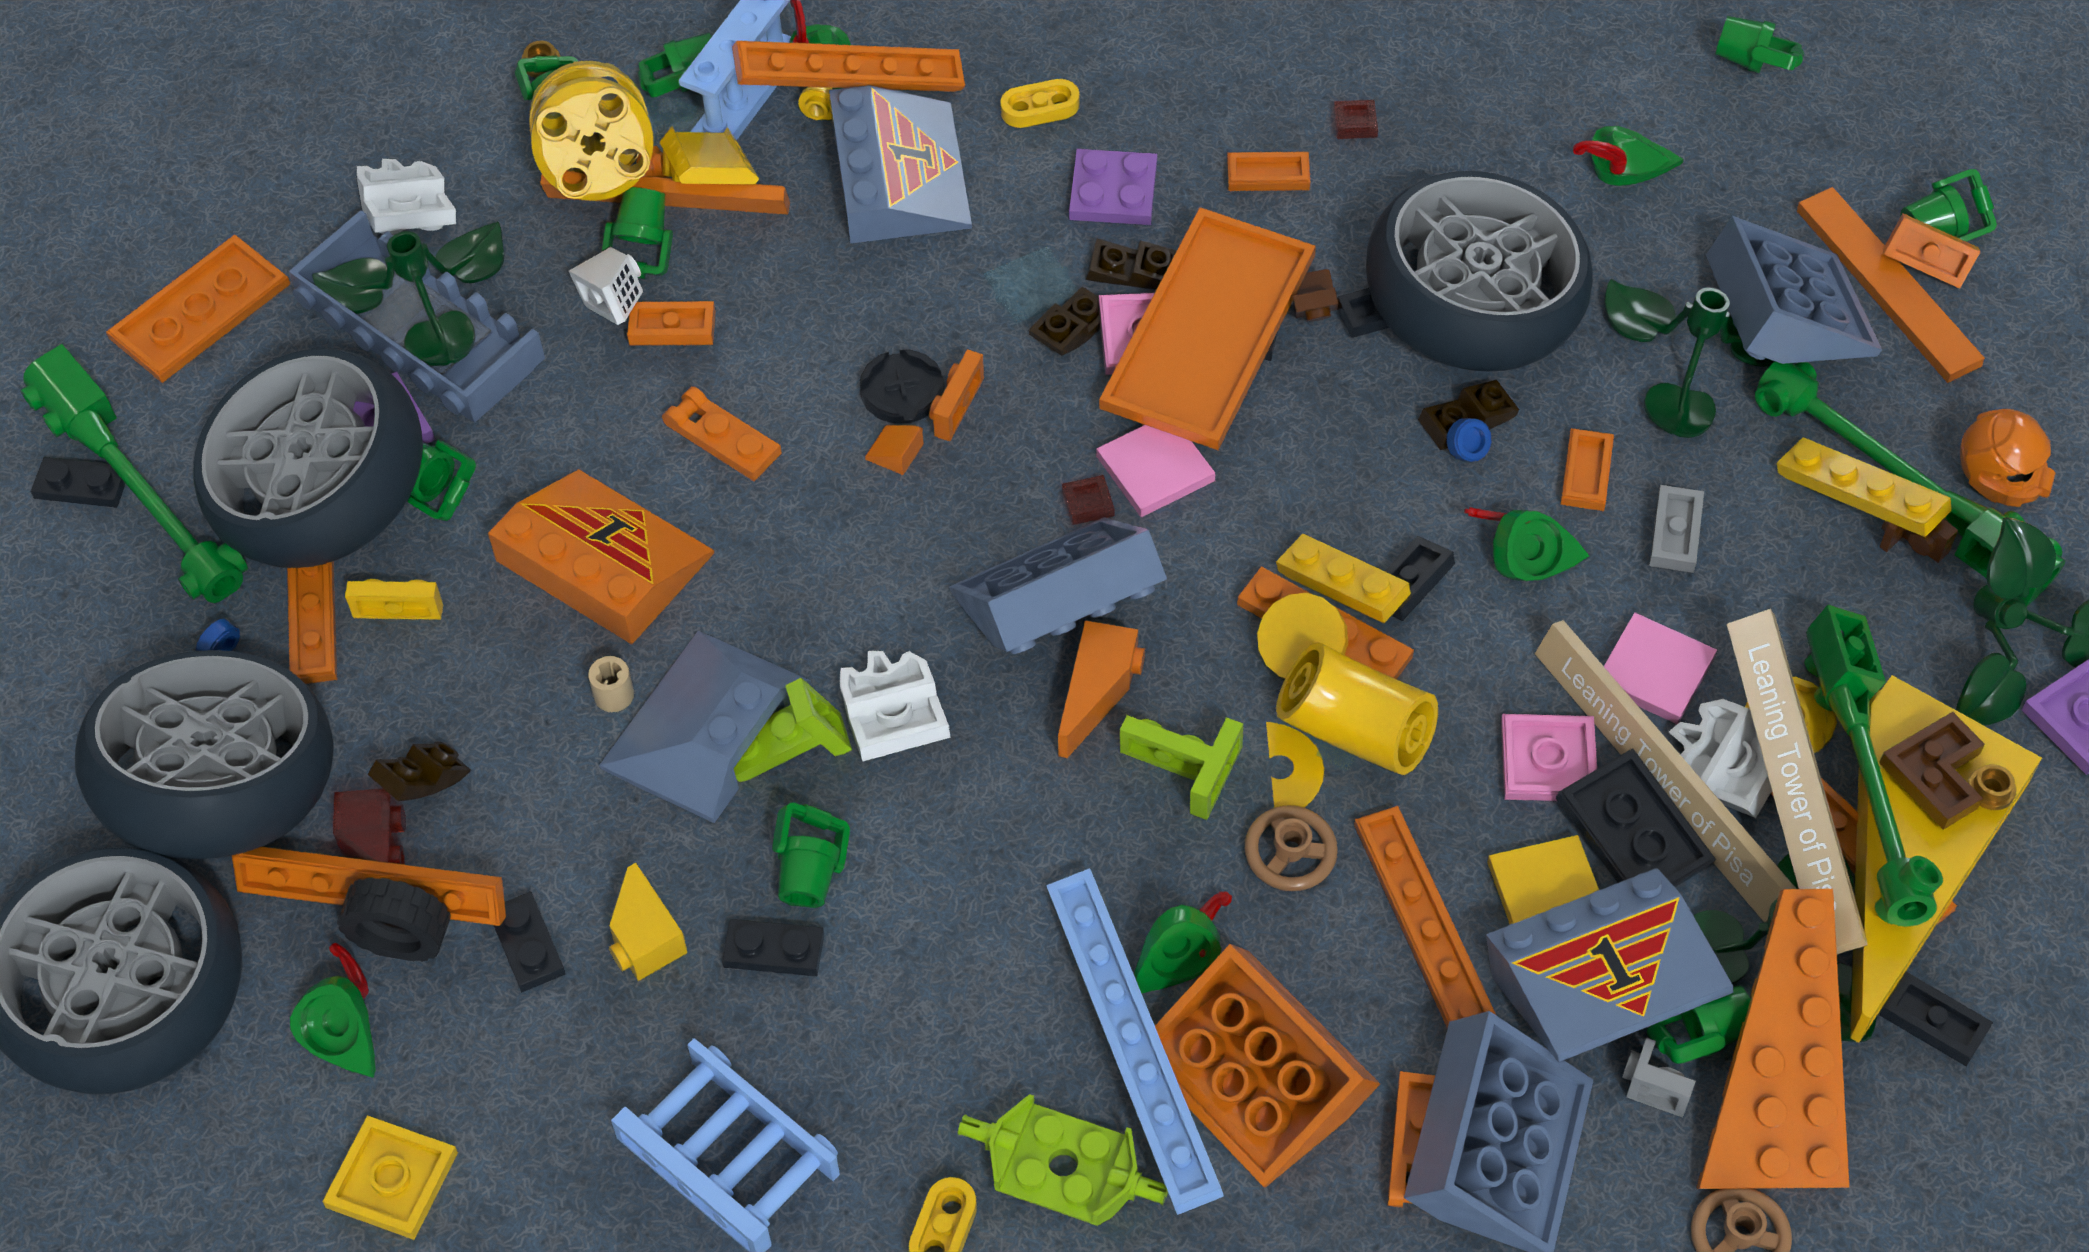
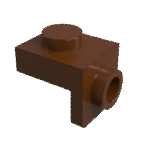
[1293,269,1338,322]

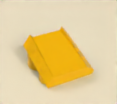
[660,126,759,184]

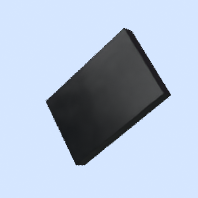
[1556,748,1716,887]

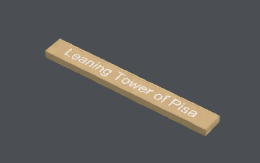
[1727,609,1868,954]
[1535,620,1796,922]

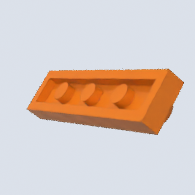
[1237,566,1414,679]

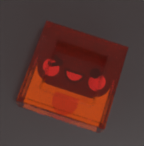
[1334,100,1378,139]
[1062,475,1115,525]

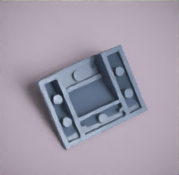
[599,631,812,823]

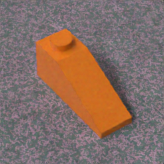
[1058,621,1145,758]

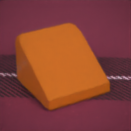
[865,425,924,475]

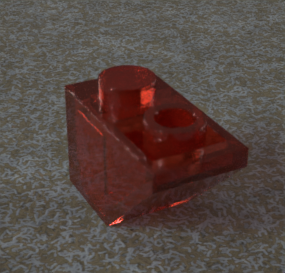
[333,788,406,865]

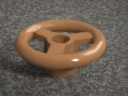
[1244,805,1338,891]
[1691,1188,1792,1252]

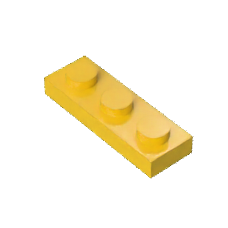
[1276,533,1411,623]

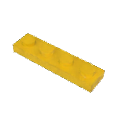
[1777,437,1952,537]

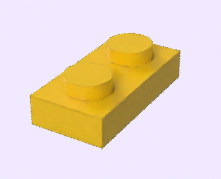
[345,579,443,620]

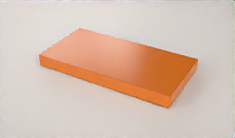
[106,235,290,383]

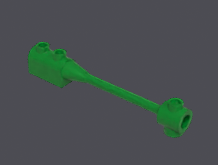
[20,344,248,603]
[1755,361,2066,607]
[1804,605,1943,927]

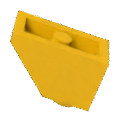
[609,863,688,981]

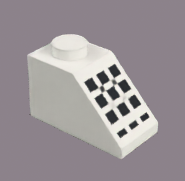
[569,247,643,325]

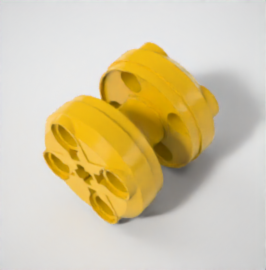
[529,61,653,201]

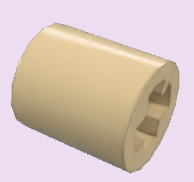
[588,656,634,712]

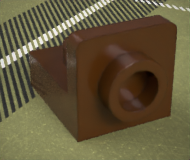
[1880,519,1958,563]

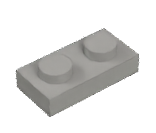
[1649,485,1704,573]

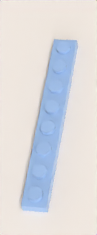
[1046,868,1224,1215]

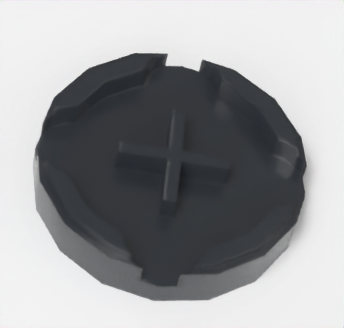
[860,349,944,424]

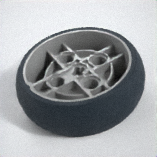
[1366,171,1593,372]
[193,349,423,568]
[75,650,334,859]
[0,847,242,1094]

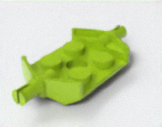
[958,1094,1168,1226]

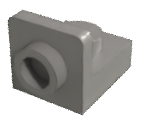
[1622,1038,1696,1118]

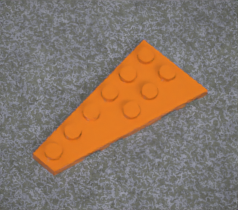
[1696,889,1849,1189]

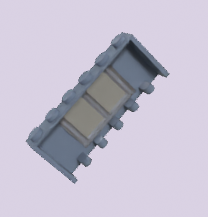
[289,210,545,423]

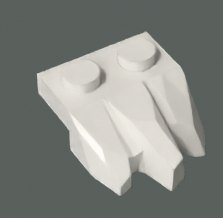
[357,159,456,235]
[840,651,951,762]
[1669,699,1772,818]

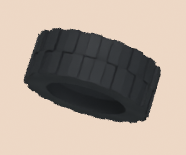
[337,877,451,962]

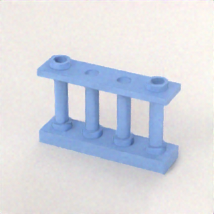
[679,0,791,140]
[611,1038,840,1252]

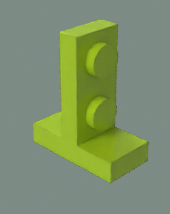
[734,678,852,782]
[1120,715,1243,820]

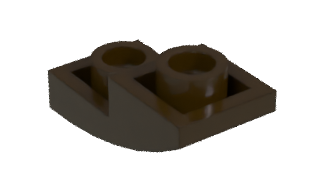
[1086,238,1177,289]
[1029,286,1101,356]
[1418,380,1520,450]
[367,741,471,801]

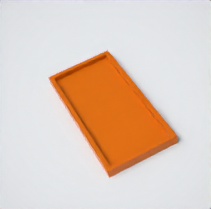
[1099,207,1316,450]

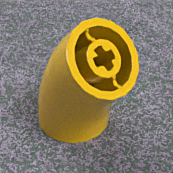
[1276,642,1438,775]

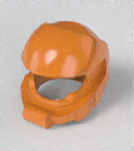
[1960,409,2056,507]

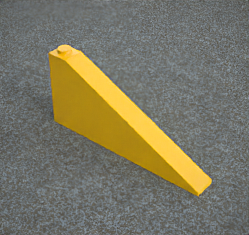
[1850,675,2042,1043]

